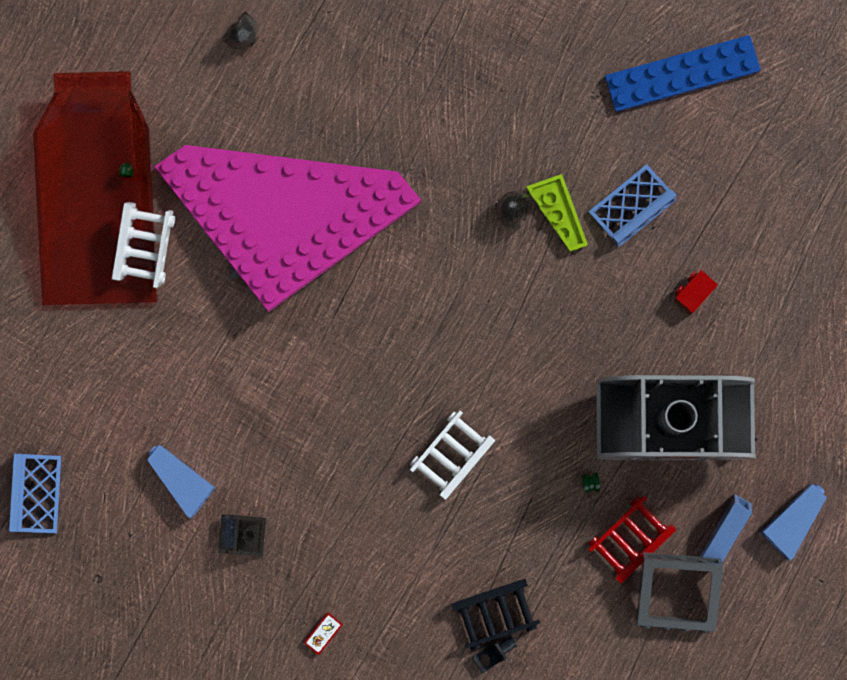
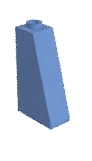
[148,445,216,518]
[760,484,827,560]
[700,494,752,562]

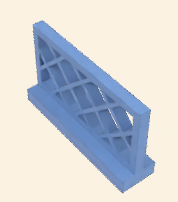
[589,164,677,248]
[9,454,61,533]

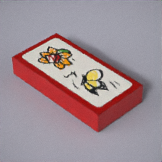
[304,612,343,655]

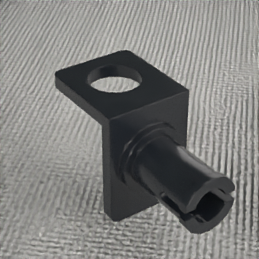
[472,636,517,673]

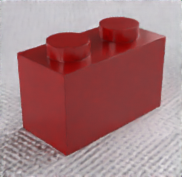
[674,270,718,315]

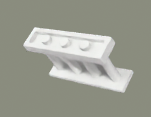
[112,202,175,288]
[410,411,495,500]

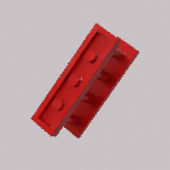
[587,496,677,584]

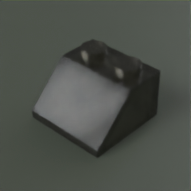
[218,514,266,557]

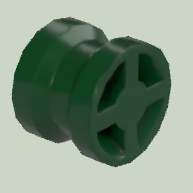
[582,473,600,494]

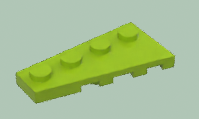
[526,174,588,252]

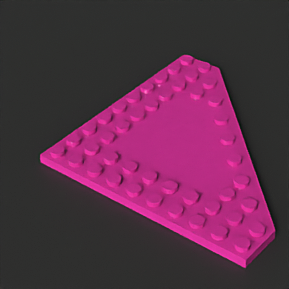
[154,145,421,312]

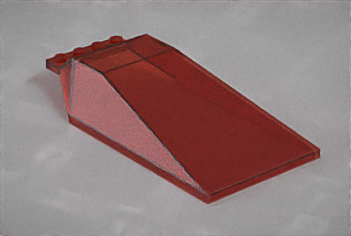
[33,71,158,305]

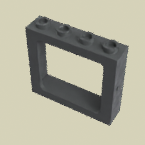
[636,552,723,633]

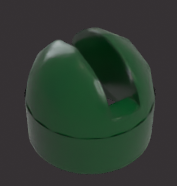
[118,163,134,178]

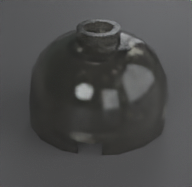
[222,11,258,50]
[495,191,530,230]

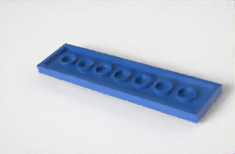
[605,35,761,113]

